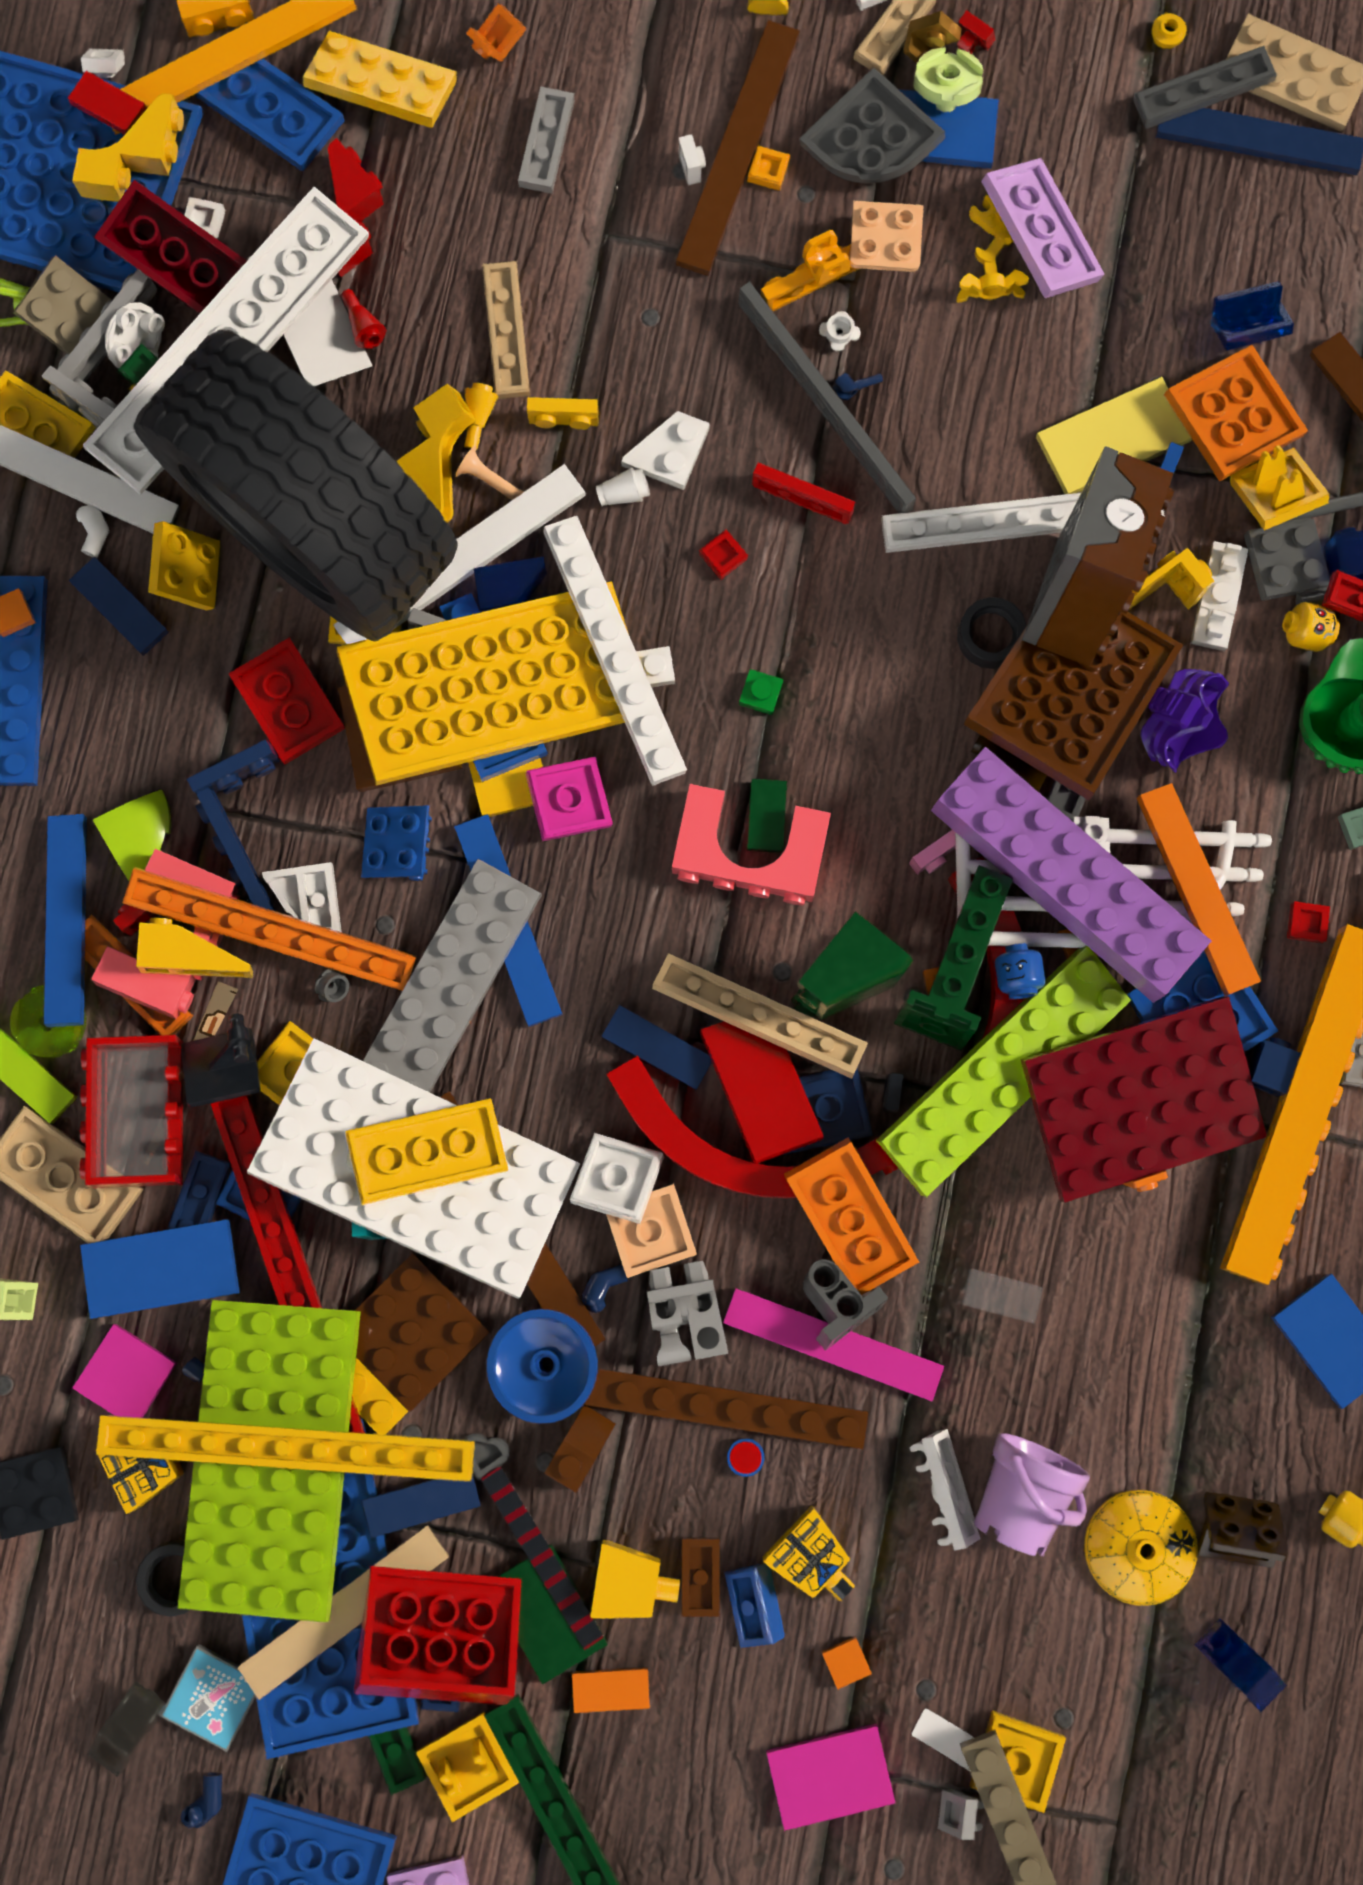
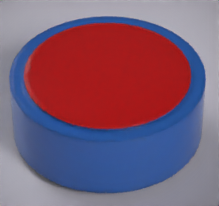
[727,1438,765,1477]

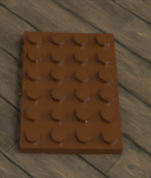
[963,612,1183,801]

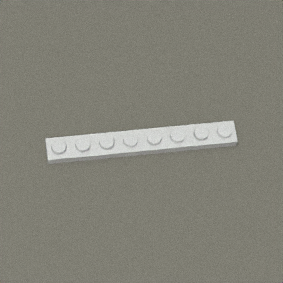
[543,516,687,786]

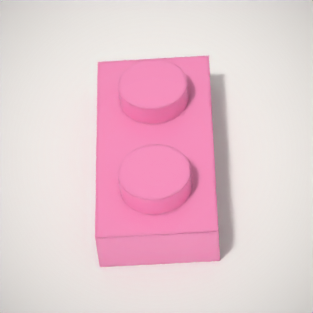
[909,830,971,875]

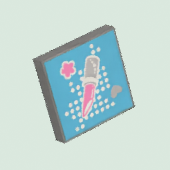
[161,1644,256,1752]

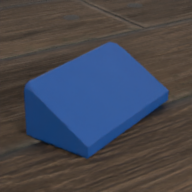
[724,1563,785,1648]

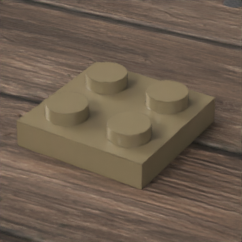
[13,255,111,354]

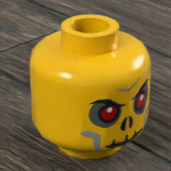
[1282,602,1340,652]

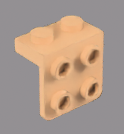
[850,201,923,272]

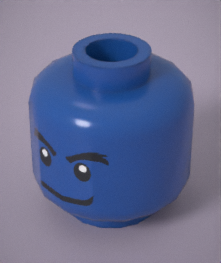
[995,943,1045,999]

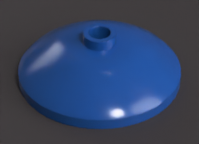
[487,1309,598,1423]

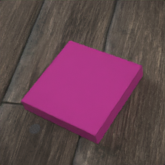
[525,757,613,842]
[72,1324,178,1418]

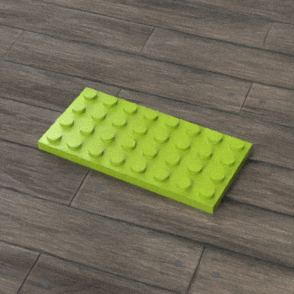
[178,1300,361,1623]

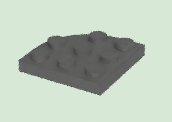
[799,68,946,183]

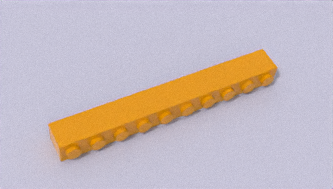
[1219,924,1363,1285]

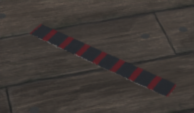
[481,1467,604,1650]

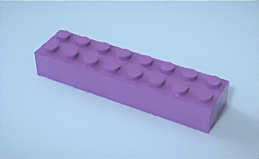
[931,747,1211,1003]

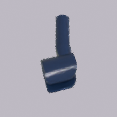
[832,373,883,401]
[182,1357,205,1382]

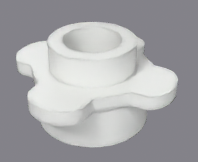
[819,311,861,352]

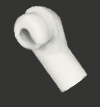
[76,505,109,558]

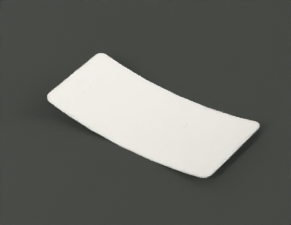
[912,1709,974,1772]

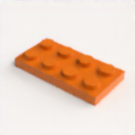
[784,1137,919,1295]

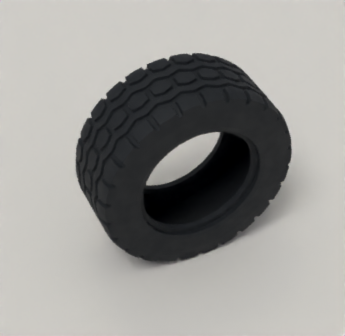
[133,330,458,641]

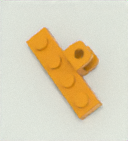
[761,230,860,311]

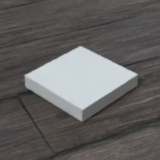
[570,1133,664,1224]

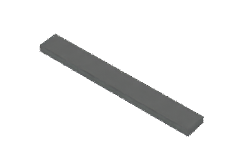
[739,282,916,513]

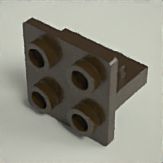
[1197,1492,1288,1568]

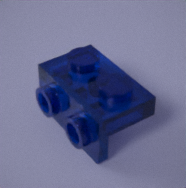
[1211,281,1294,351]

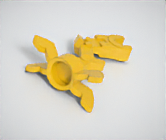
[956,195,1029,303]

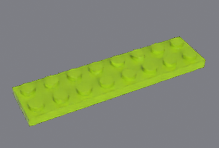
[876,945,1131,1197]

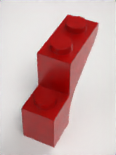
[328,138,384,278]

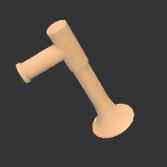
[455,446,524,500]

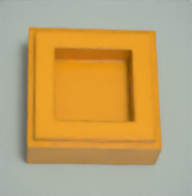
[747,145,790,191]

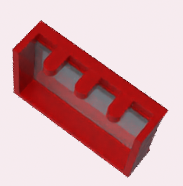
[79,1035,183,1189]

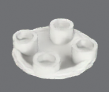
[105,302,165,368]

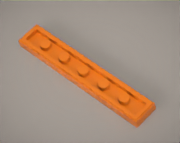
[1136,783,1261,996]

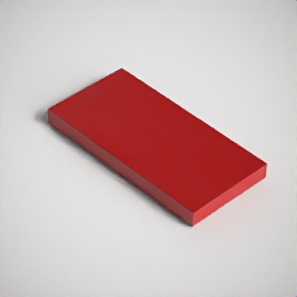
[700,1021,824,1165]

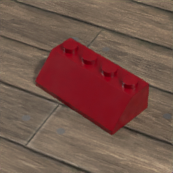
[94,180,247,314]

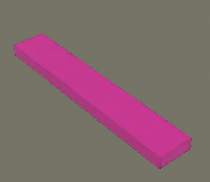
[723,1288,945,1401]

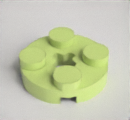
[913,48,983,112]

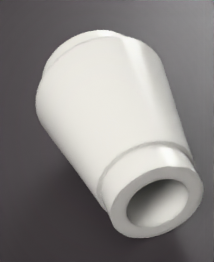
[596,467,650,506]

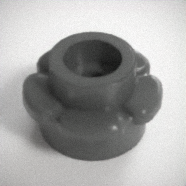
[314,968,349,1002]

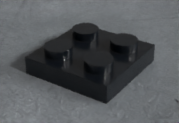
[0,1446,79,1540]

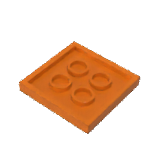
[1164,345,1308,482]

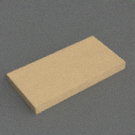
[0,1106,144,1244]

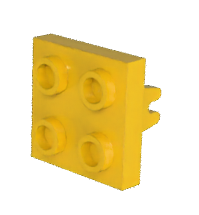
[1230,445,1329,531]
[148,521,220,611]
[416,1711,519,1822]

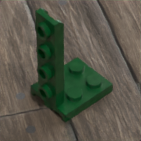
[894,865,1013,1051]

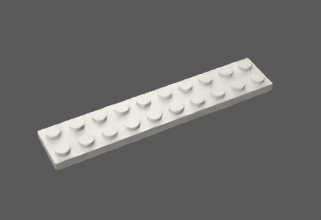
[83,187,369,495]

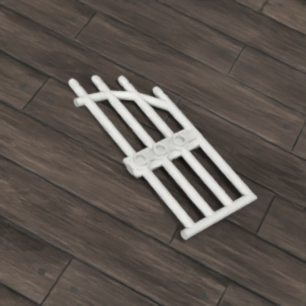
[955,816,1272,948]

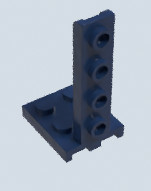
[187,739,281,912]

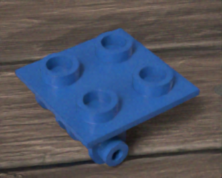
[361,805,432,881]

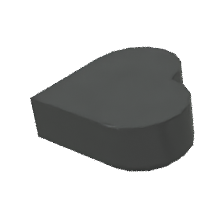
[464,1433,510,1481]

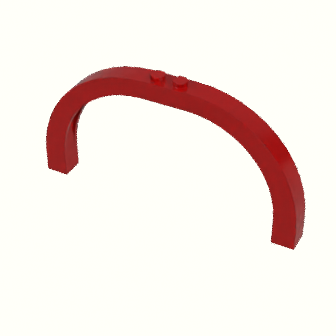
[606,856,1026,1199]

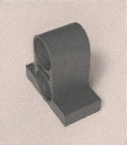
[803,1259,888,1351]

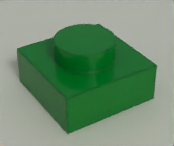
[739,669,784,715]

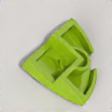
[93,790,171,881]

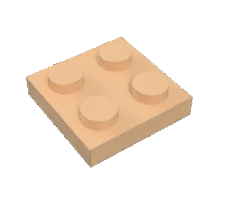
[606,1184,697,1278]

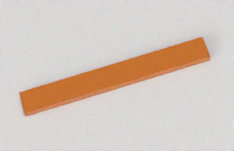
[122,867,416,991]

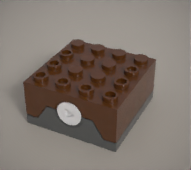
[1022,446,1174,667]

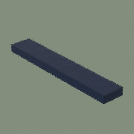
[1155,108,1363,176]

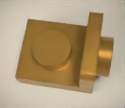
[904,11,962,63]

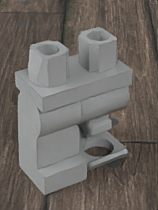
[647,1261,729,1366]

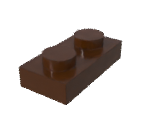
[682,1537,720,1617]

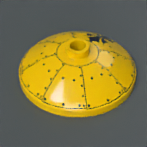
[1084,1490,1198,1606]

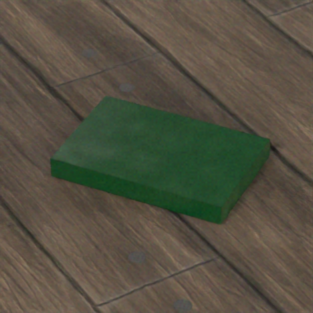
[497,1543,608,1685]

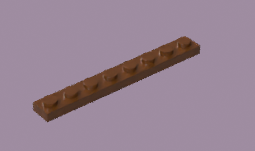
[583,1368,869,1449]

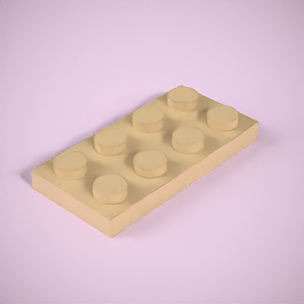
[1227,14,1363,132]

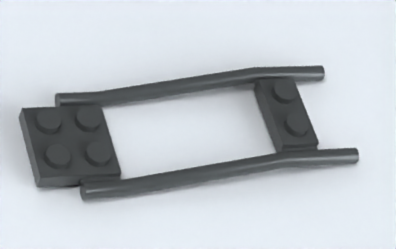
[1244,492,1363,605]

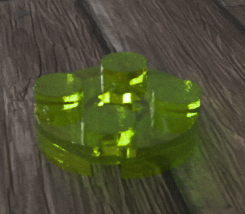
[10,985,86,1058]

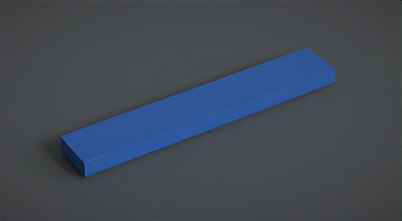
[44,814,87,1027]
[454,814,563,1027]

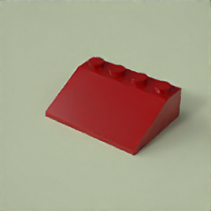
[354,1566,521,1705]

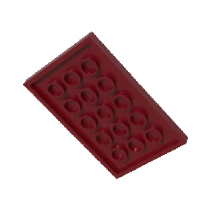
[1021,996,1267,1203]

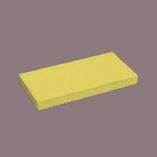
[1036,377,1192,494]

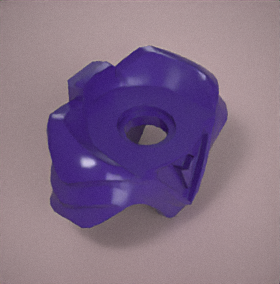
[1140,669,1229,773]

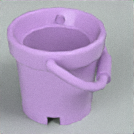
[974,1433,1090,1556]

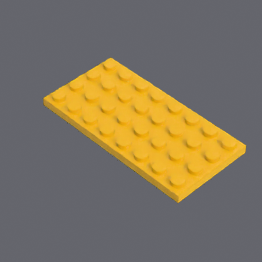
[337,581,628,785]

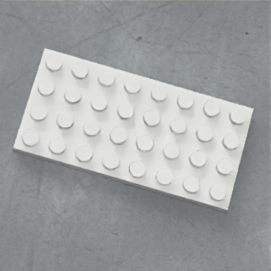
[247,1038,580,1299]

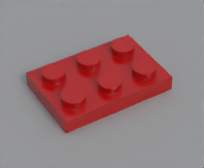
[228,637,345,765]

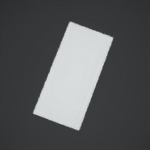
[248,256,372,386]

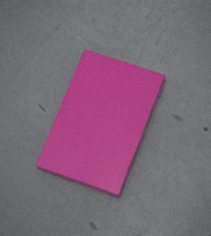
[766,1724,895,1831]

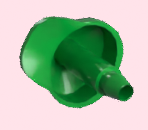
[1299,638,1363,775]

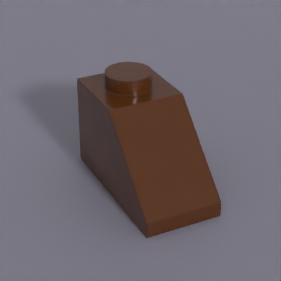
[544,1405,616,1493]

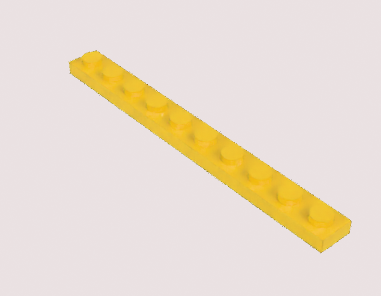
[96,1415,475,1481]

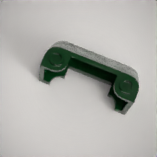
[791,911,913,1021]

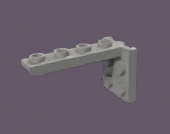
[42,269,157,429]

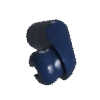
[582,1264,628,1313]
[181,1772,222,1828]

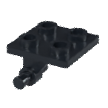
[181,1013,261,1108]

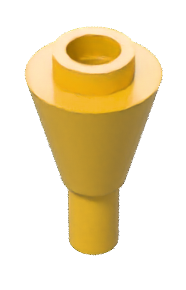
[464,383,498,450]

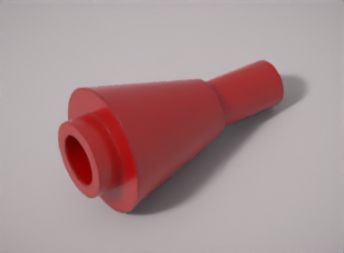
[340,289,386,349]

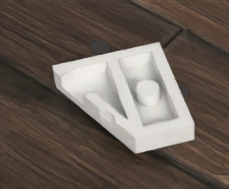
[621,411,710,490]
[262,862,342,932]

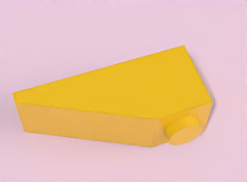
[136,918,253,978]

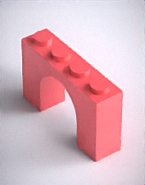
[672,784,831,906]
[91,849,241,1020]

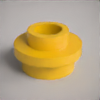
[1152,13,1187,49]

